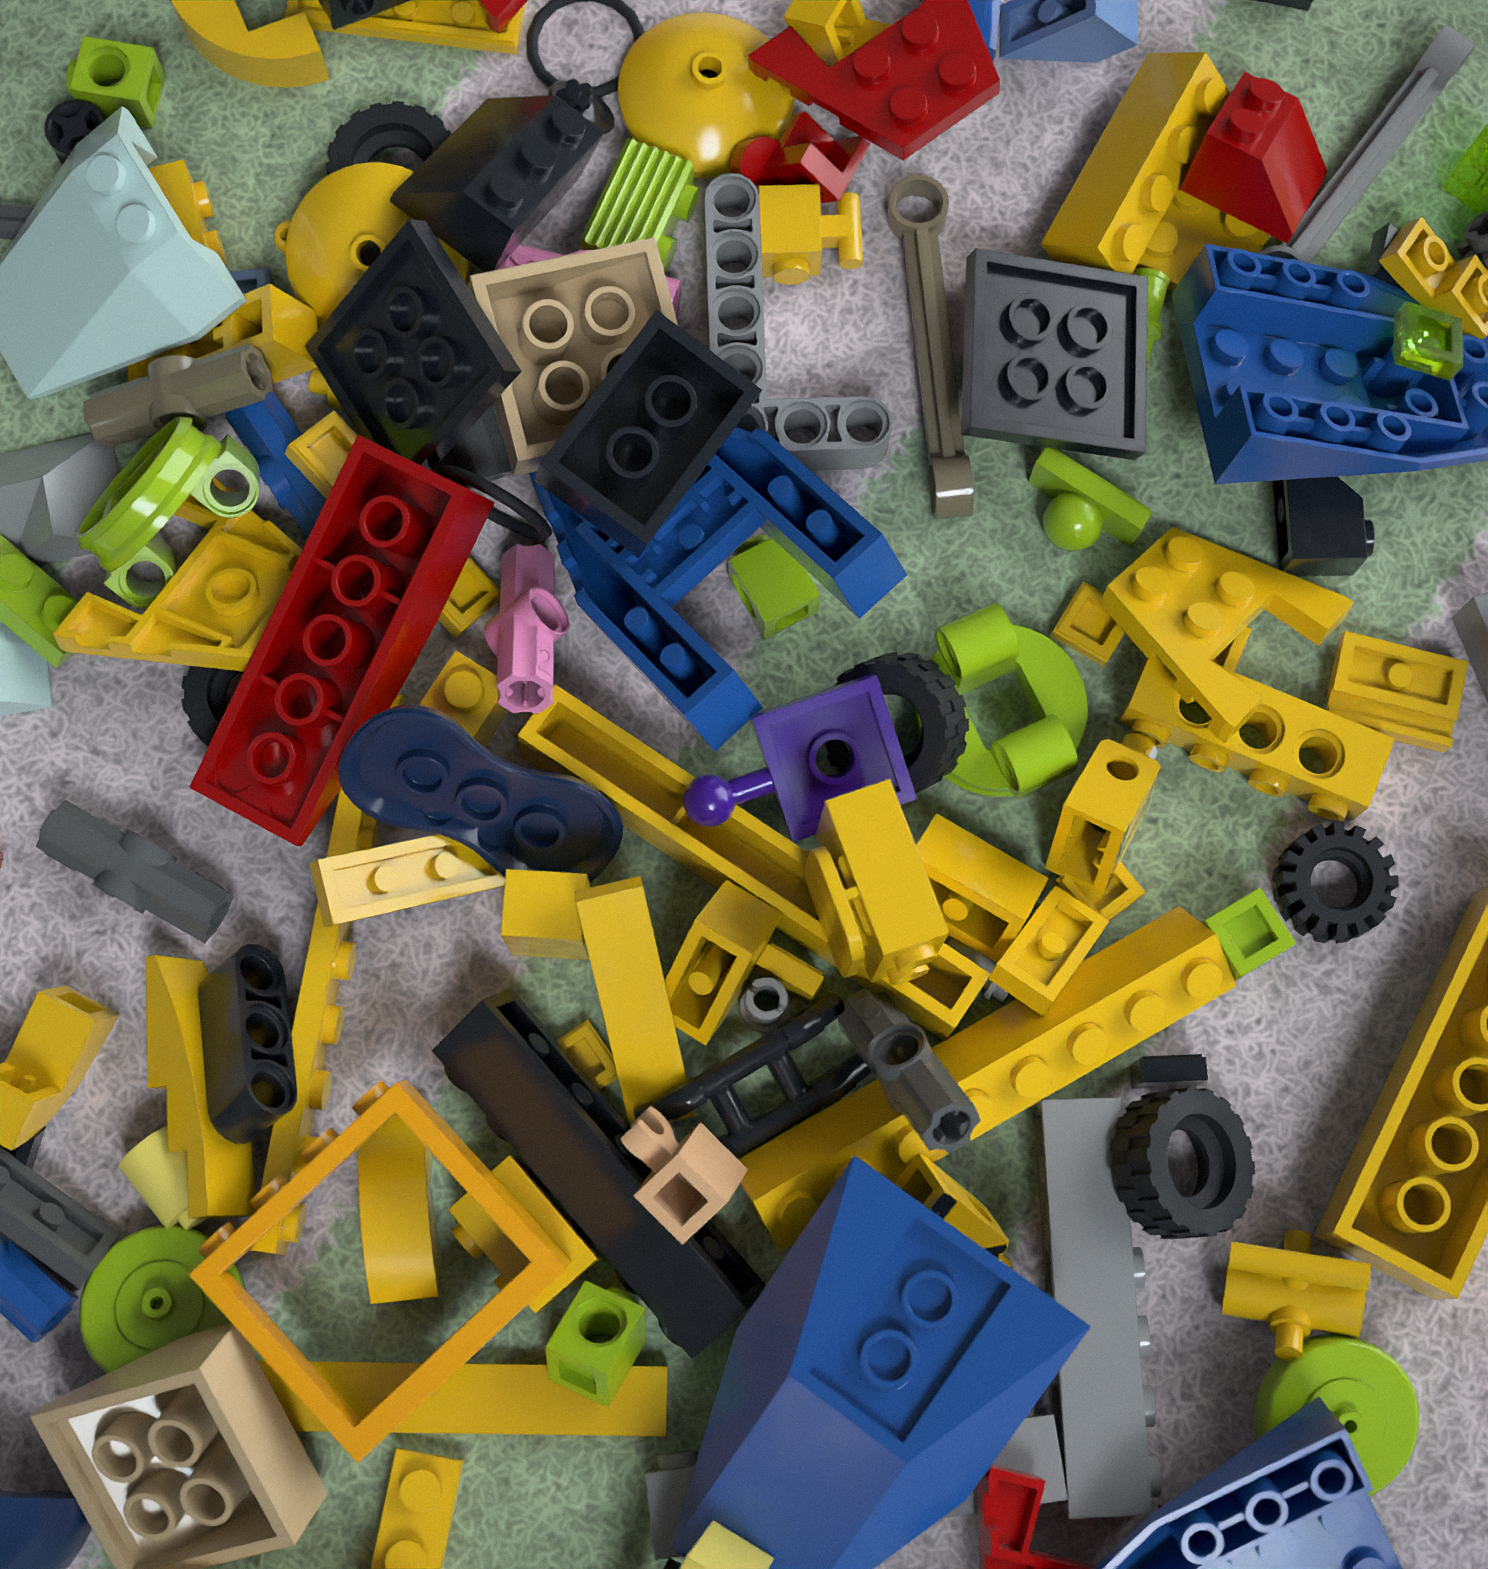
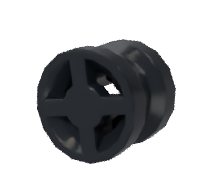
[44,100,104,165]

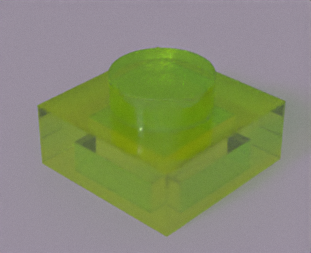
[1394,301,1463,381]

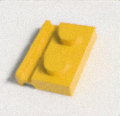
[1326,631,1469,753]

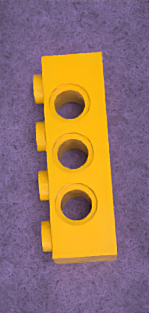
[1119,655,1395,822]

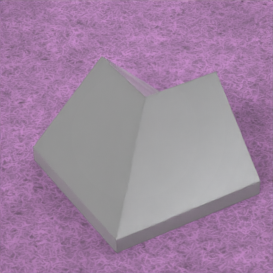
[0,433,119,566]

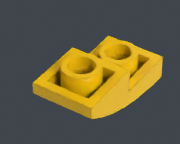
[1379,216,1488,339]

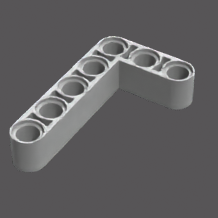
[704,173,893,471]

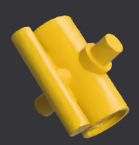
[1221,1229,1371,1360]

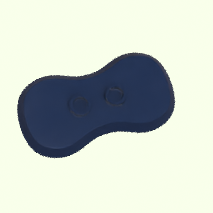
[338,705,623,883]

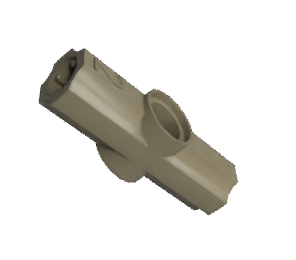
[83,343,273,448]

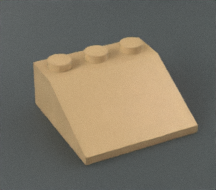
[468,237,678,477]
[30,1323,328,1569]

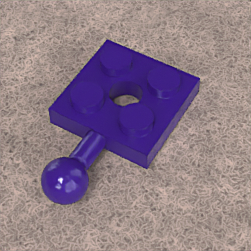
[683,673,917,842]

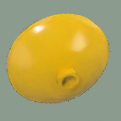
[617,12,794,179]
[285,162,469,327]

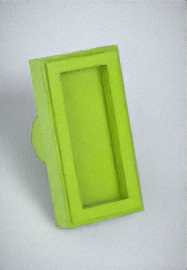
[1028,448,1153,552]

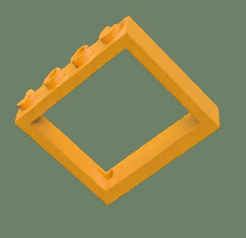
[189,1080,571,1464]

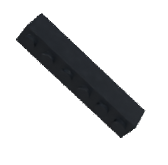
[432,988,766,1359]

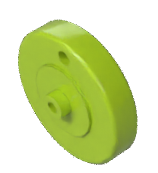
[79,1225,246,1374]
[1254,1333,1419,1497]

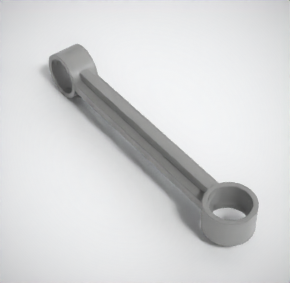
[1258,24,1476,264]

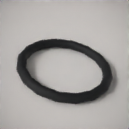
[526,0,645,98]
[436,465,552,541]

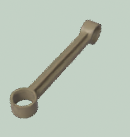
[887,174,974,519]

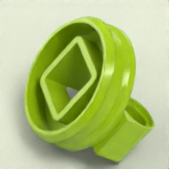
[76,417,260,609]
[914,602,1088,799]

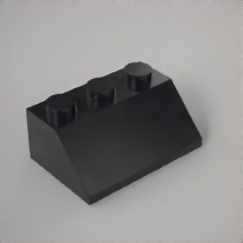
[390,95,604,273]

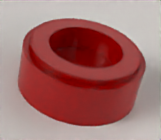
[729,137,780,192]

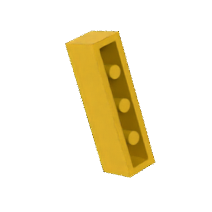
[1040,52,1231,274]

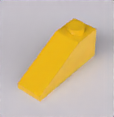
[127,284,318,384]

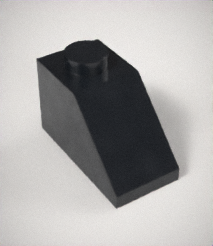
[1272,476,1375,576]

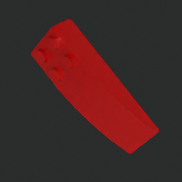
[189,435,495,846]

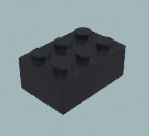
[534,310,762,558]

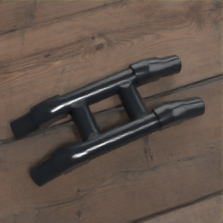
[634,992,872,1160]

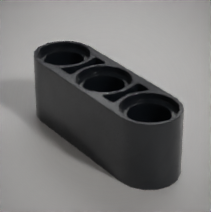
[198,944,298,1144]

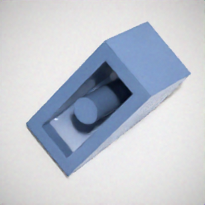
[1000,0,1138,63]

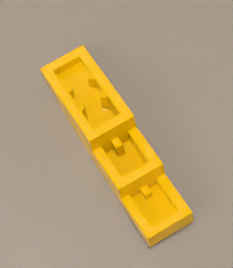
[145,955,256,1218]

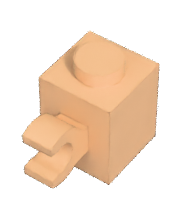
[620,1106,748,1244]

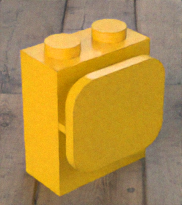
[804,779,949,985]

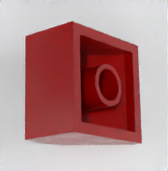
[1179,72,1328,244]

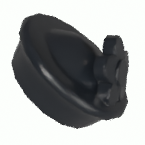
[549,79,615,135]

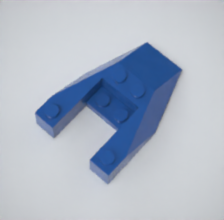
[529,427,907,751]

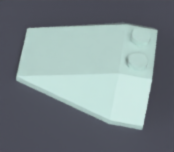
[0,106,247,400]

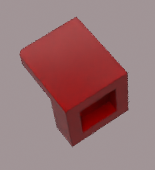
[764,112,870,204]

